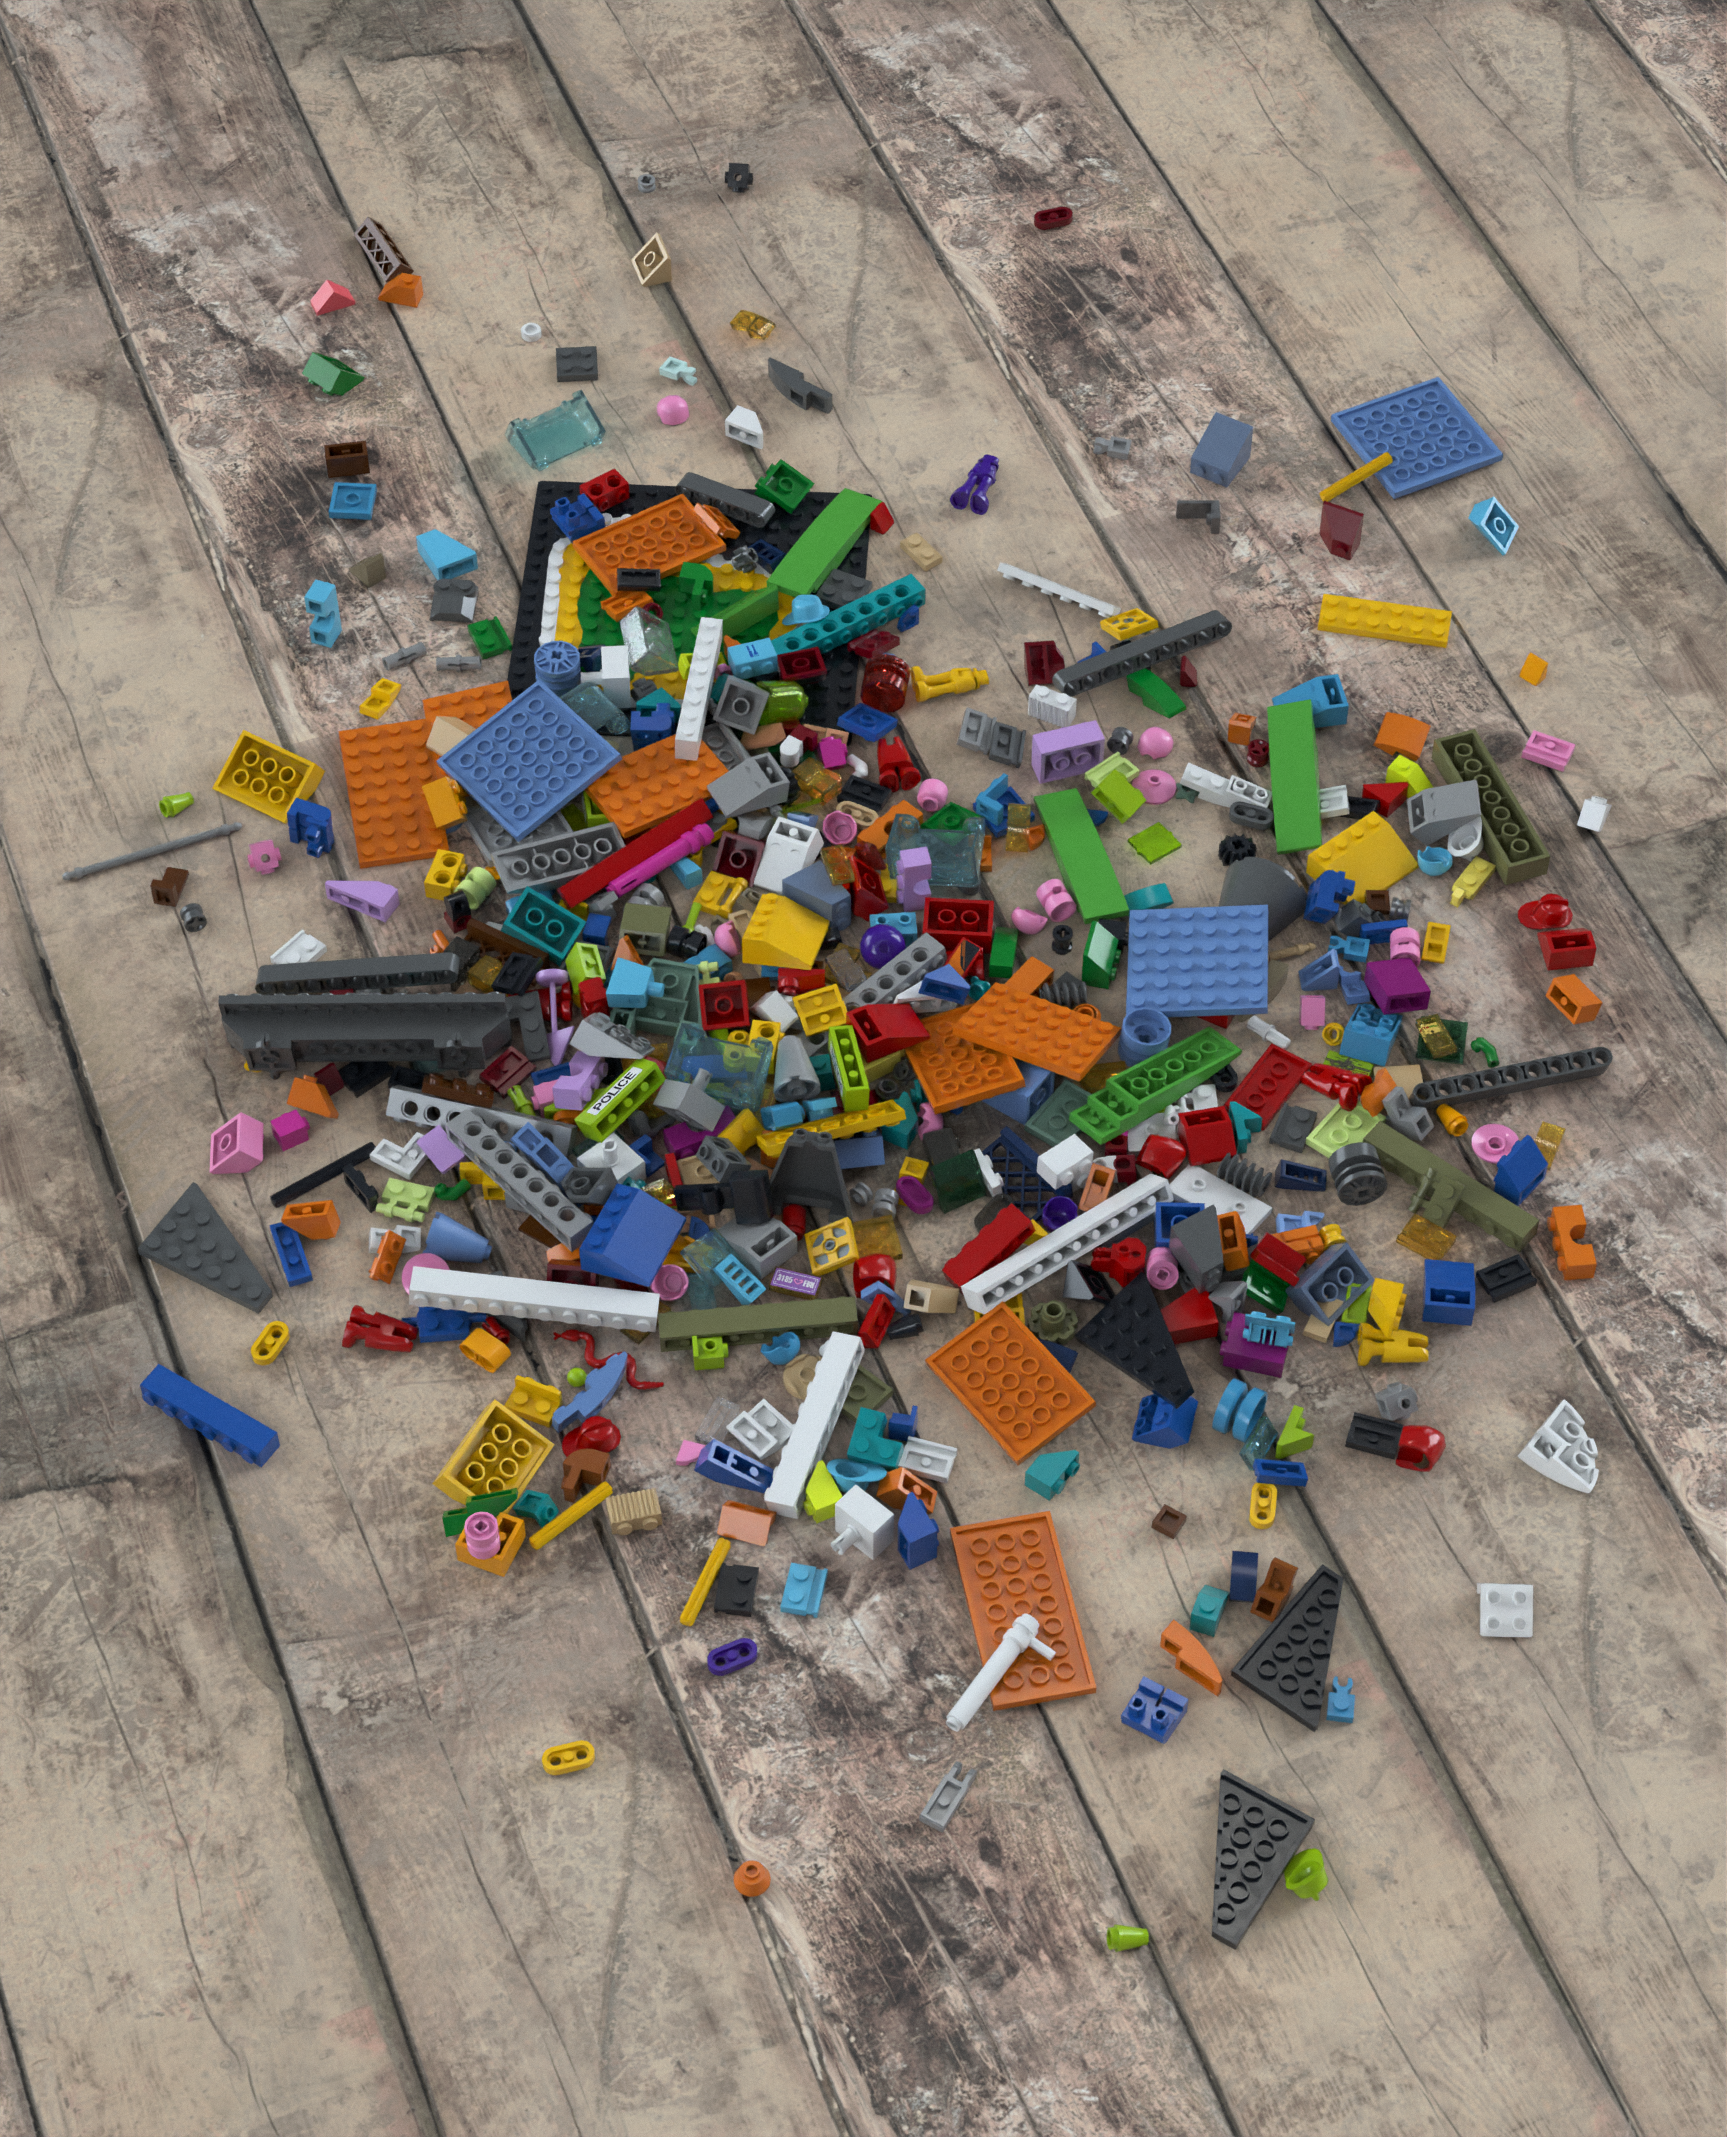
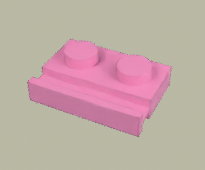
[1521,730,1575,772]

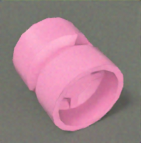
[1036,879,1077,922]
[1390,927,1420,968]
[1146,1247,1179,1290]
[464,1512,501,1559]

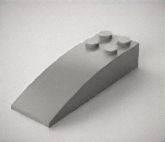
[490,822,625,894]

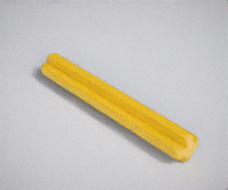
[1319,452,1393,502]
[529,1481,613,1550]
[680,1538,731,1627]

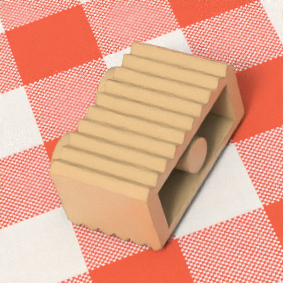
[606,1488,662,1535]

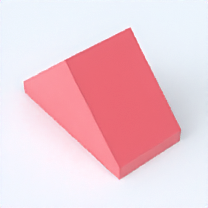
[310,280,355,316]

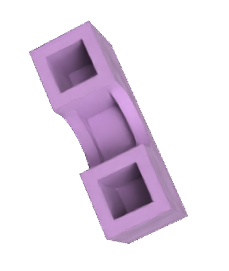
[896,847,932,912]
[552,1051,608,1111]

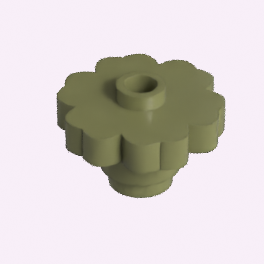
[1027,1300,1078,1345]

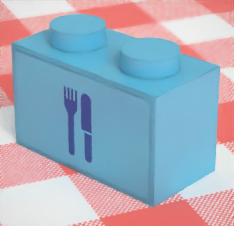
[727,638,778,679]

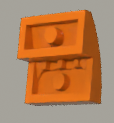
[1373,712,1431,762]

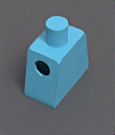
[606,958,665,1008]

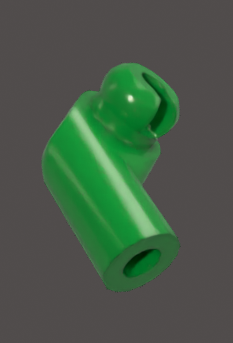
[1471,1037,1499,1068]
[434,1178,471,1201]

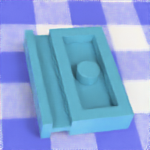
[780,1563,828,1618]

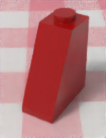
[1160,1287,1219,1344]

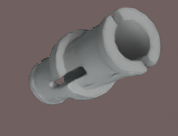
[382,642,427,671]
[436,655,482,672]

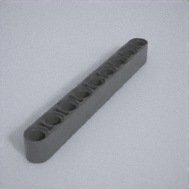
[1052,610,1232,697]
[255,952,460,995]
[1409,1047,1613,1110]

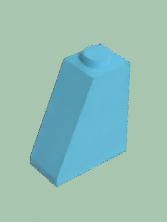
[416,529,478,581]

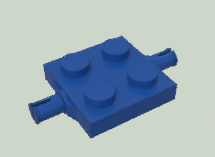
[402,1307,487,1343]

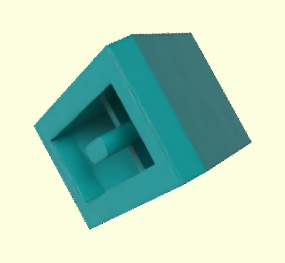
[636,687,681,723]

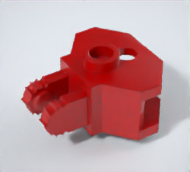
[1090,1237,1147,1287]

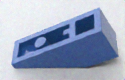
[694,1439,774,1494]

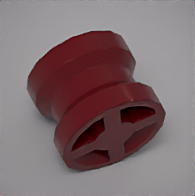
[1246,739,1269,767]

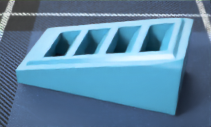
[669,856,703,890]
[713,1254,766,1305]

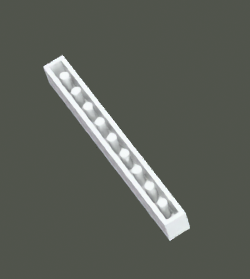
[961,1173,1174,1314]
[409,1266,660,1332]

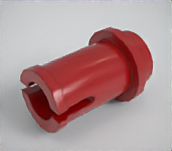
[482,1316,510,1345]

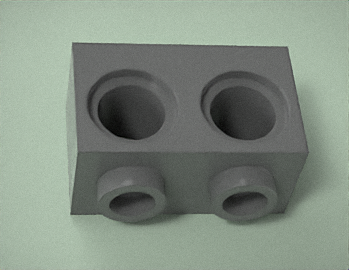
[696,1136,752,1183]

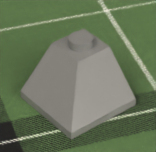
[713,675,769,735]

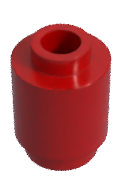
[782,1204,806,1241]

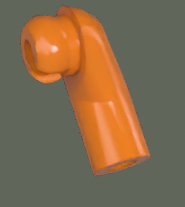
[430,930,450,954]

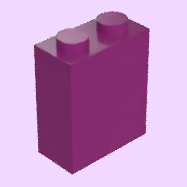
[1364,957,1431,1015]
[1220,1312,1291,1378]

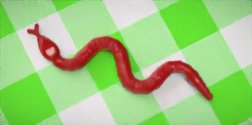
[553,1329,664,1390]

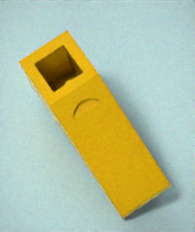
[1368,1278,1407,1339]

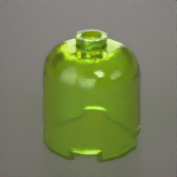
[757,681,808,725]

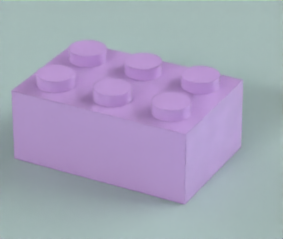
[1031,720,1105,784]

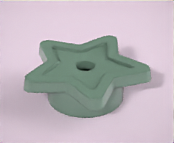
[1175,783,1199,803]

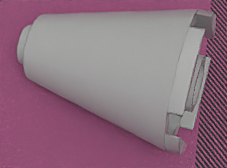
[773,1035,820,1103]

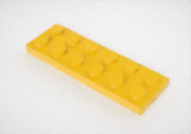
[1317,594,1452,648]
[756,1100,906,1158]

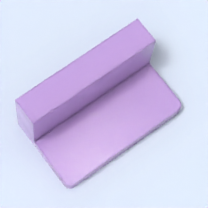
[417,1125,468,1174]

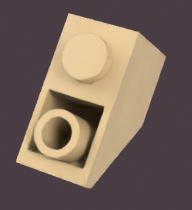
[903,1279,960,1313]

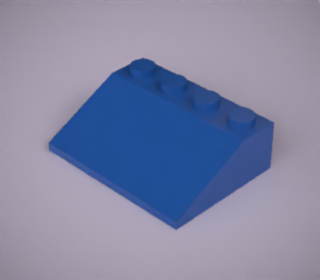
[579,1183,686,1287]

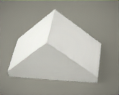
[750,990,799,1032]

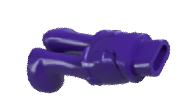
[950,454,999,515]

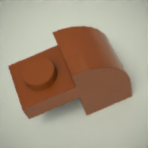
[561,1449,611,1503]
[1250,1557,1298,1622]

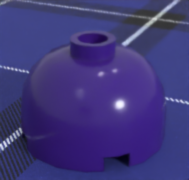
[860,924,906,970]

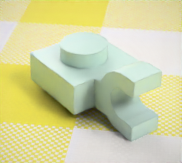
[659,357,697,386]

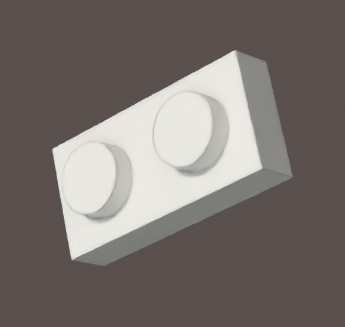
[971,1148,1004,1200]

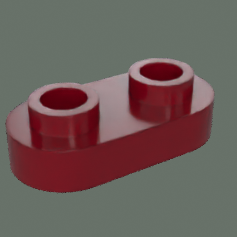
[1034,207,1073,230]

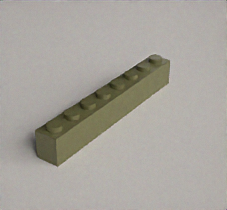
[1363,1121,1539,1252]
[658,1296,858,1352]

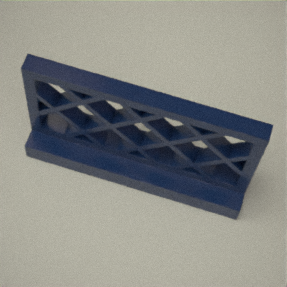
[965,1126,1073,1222]

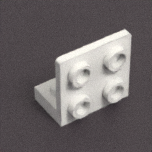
[1477,1583,1533,1637]

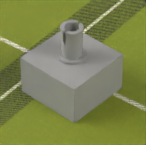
[653,1068,725,1132]

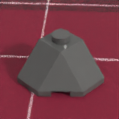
[560,1167,618,1206]

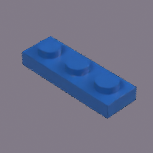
[269,1222,313,1287]

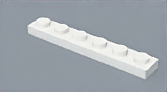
[997,562,1121,618]

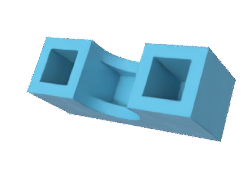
[304,579,342,648]

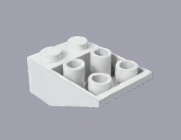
[754,817,824,895]

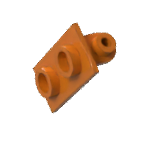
[368,1230,406,1284]

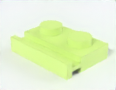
[1084,752,1140,788]

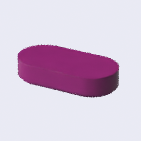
[896,1176,934,1214]

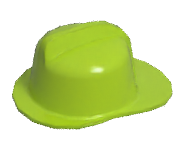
[1284,1848,1328,1901]

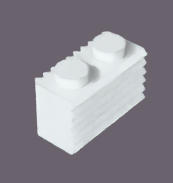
[1028,685,1077,728]

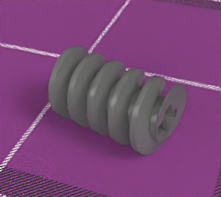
[1039,981,1087,1010]
[1217,1153,1272,1197]

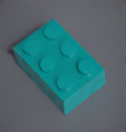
[501,886,586,966]

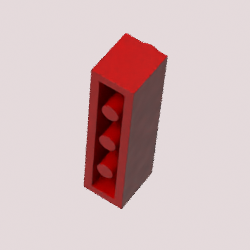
[942,1203,1036,1296]

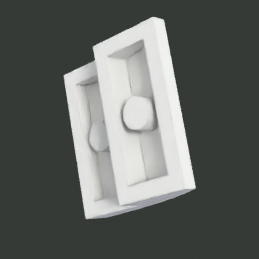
[726,1399,793,1460]

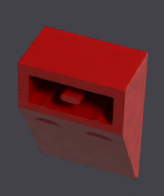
[846,1003,930,1063]

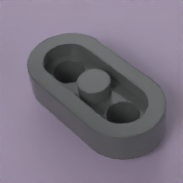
[1229,801,1274,830]

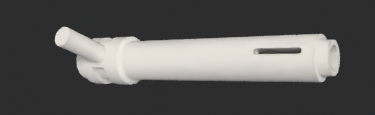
[946,1613,1056,1732]

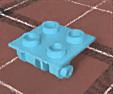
[1243,1311,1295,1348]

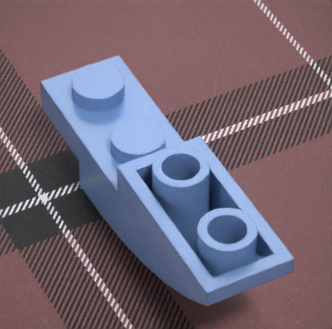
[510,1122,583,1209]
[552,1351,628,1433]

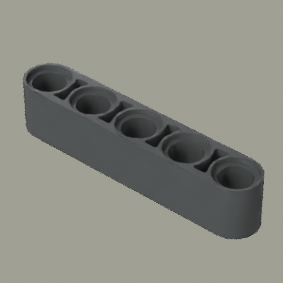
[675,472,775,528]

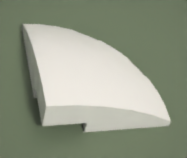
[1517,1399,1599,1493]

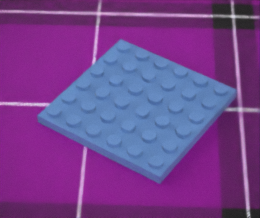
[1331,377,1503,499]
[436,680,622,842]
[1126,905,1269,1017]

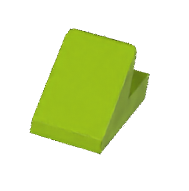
[1275,1405,1314,1459]

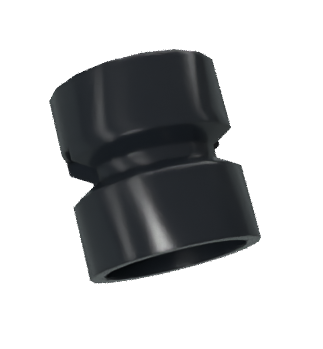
[666,925,707,959]

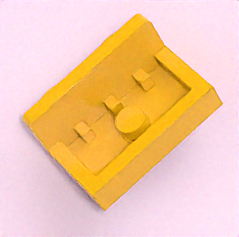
[717,1108,765,1156]

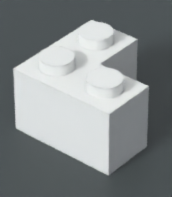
[1037,1134,1094,1192]

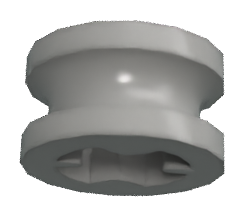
[638,174,656,193]
[849,1182,873,1207]

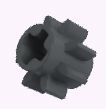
[732,545,758,574]
[630,678,657,703]

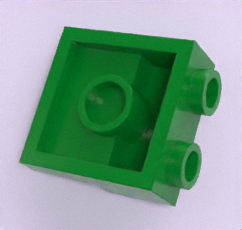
[754,459,815,514]

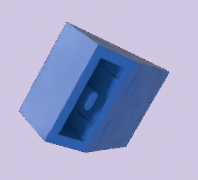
[1422,1259,1475,1326]

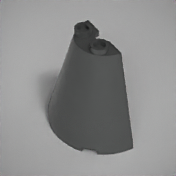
[1218,857,1307,942]
[769,1128,853,1224]

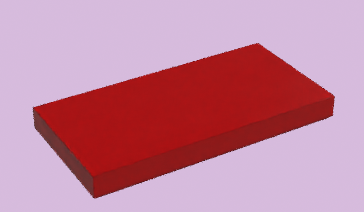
[1223,1043,1312,1131]

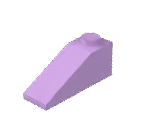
[325,881,400,922]

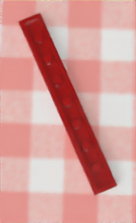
[557,798,713,909]

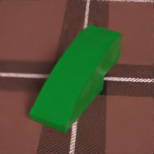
[1126,668,1186,719]
[989,926,1019,979]
[442,1488,518,1537]

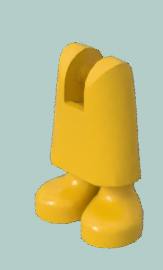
[1357,1322,1429,1366]

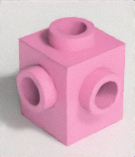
[247,839,282,875]

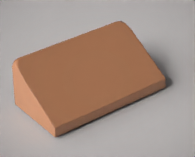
[740,723,786,750]

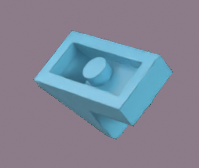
[802,1097,837,1122]

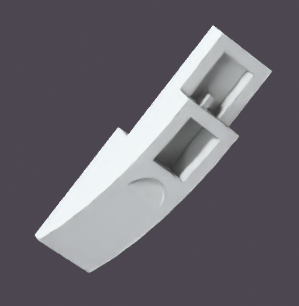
[1179,762,1272,808]

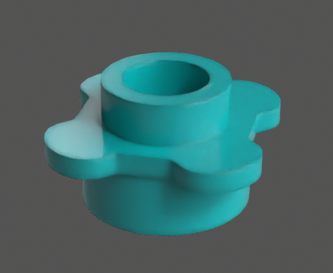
[968,976,991,1001]

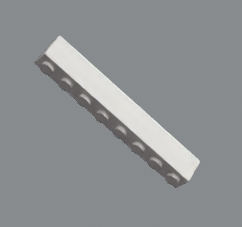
[675,617,723,761]
[764,1331,865,1519]

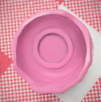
[657,395,689,425]
[1137,727,1174,760]
[822,810,857,846]
[1011,907,1048,934]
[714,920,741,957]
[917,1102,944,1141]
[650,1264,689,1302]

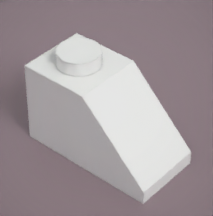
[725,405,763,449]

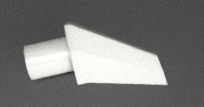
[694,924,715,947]

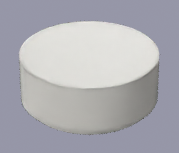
[521,323,542,342]

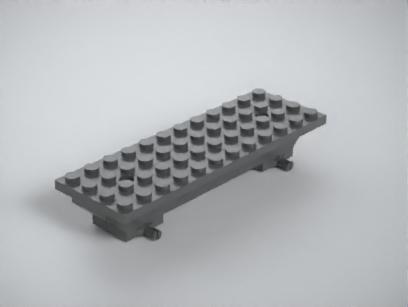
[218,992,513,1079]

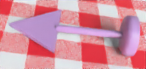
[536,969,575,1066]

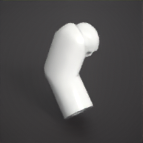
[846,754,868,779]
[1163,1105,1181,1126]

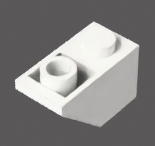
[1577,796,1612,832]

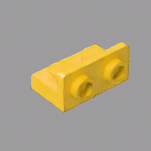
[504,1375,563,1428]

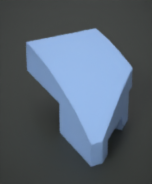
[1275,1211,1324,1233]

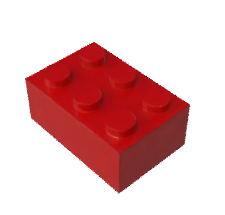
[922,897,994,954]

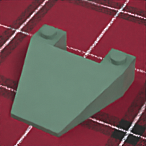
[610,958,705,1056]

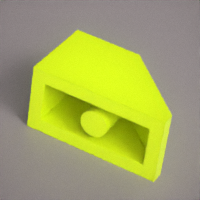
[1385,755,1433,798]
[803,1460,843,1524]

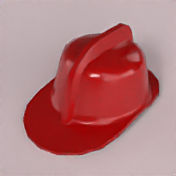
[1518,893,1573,929]
[562,1416,621,1457]

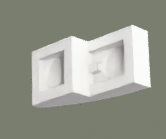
[369,1225,421,1254]

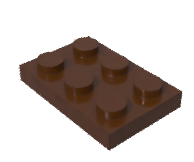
[421,1072,494,1108]

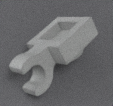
[1093,436,1132,460]

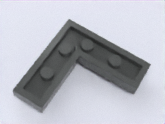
[506,991,551,1063]

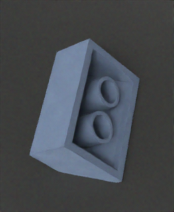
[1285,1242,1374,1326]

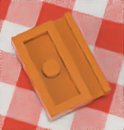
[693,503,741,539]
[600,591,653,622]

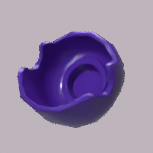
[1042,1196,1078,1233]

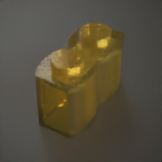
[792,757,842,806]
[467,955,508,997]

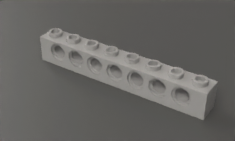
[796,932,947,1057]
[386,1085,578,1157]
[445,1109,594,1252]

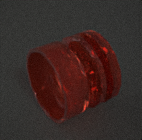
[860,654,911,713]

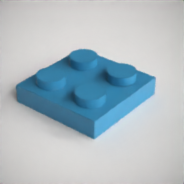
[329,482,377,520]

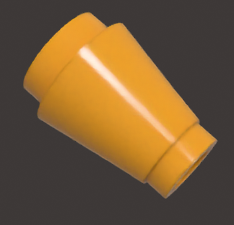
[1436,1103,1469,1137]

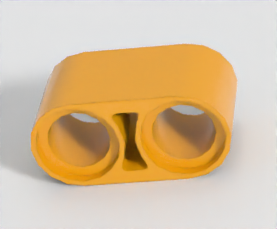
[459,1327,511,1373]

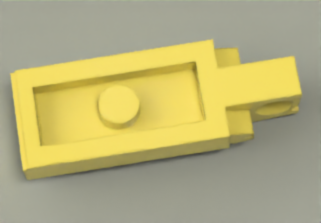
[1450,856,1496,907]

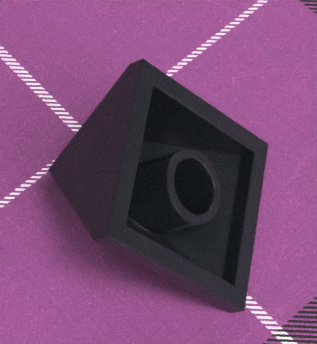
[1062,1260,1116,1306]

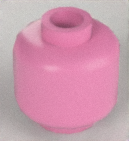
[917,778,948,812]

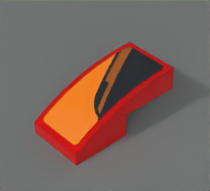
[944,937,983,979]

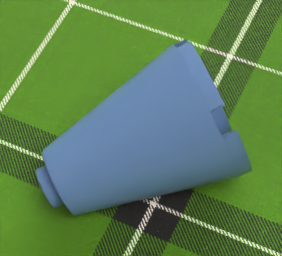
[423,1211,492,1263]

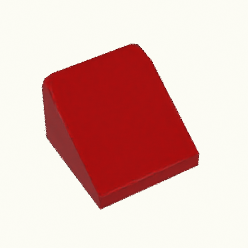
[870,502,894,535]

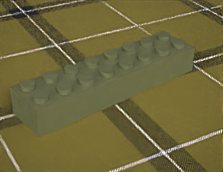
[1431,729,1550,885]

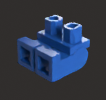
[550,493,605,544]
[630,703,676,751]
[287,798,334,858]
[1303,870,1355,924]
[1121,1676,1188,1744]

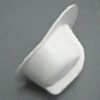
[1448,816,1484,862]

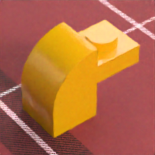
[459,1161,505,1200]

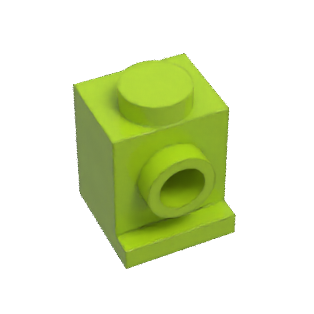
[692,1336,729,1370]

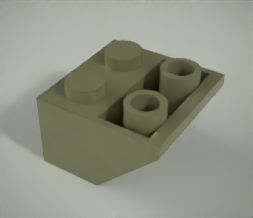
[619,902,672,957]

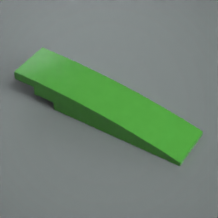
[767,488,883,597]
[1267,699,1322,855]
[1033,788,1129,924]
[1069,1026,1242,1145]

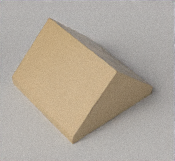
[631,232,672,287]
[426,716,476,756]

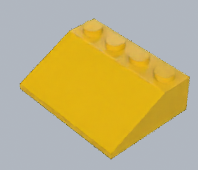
[212,730,325,824]
[1306,811,1419,905]
[742,893,830,970]
[432,1399,555,1519]

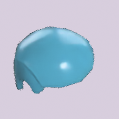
[1417,846,1453,876]

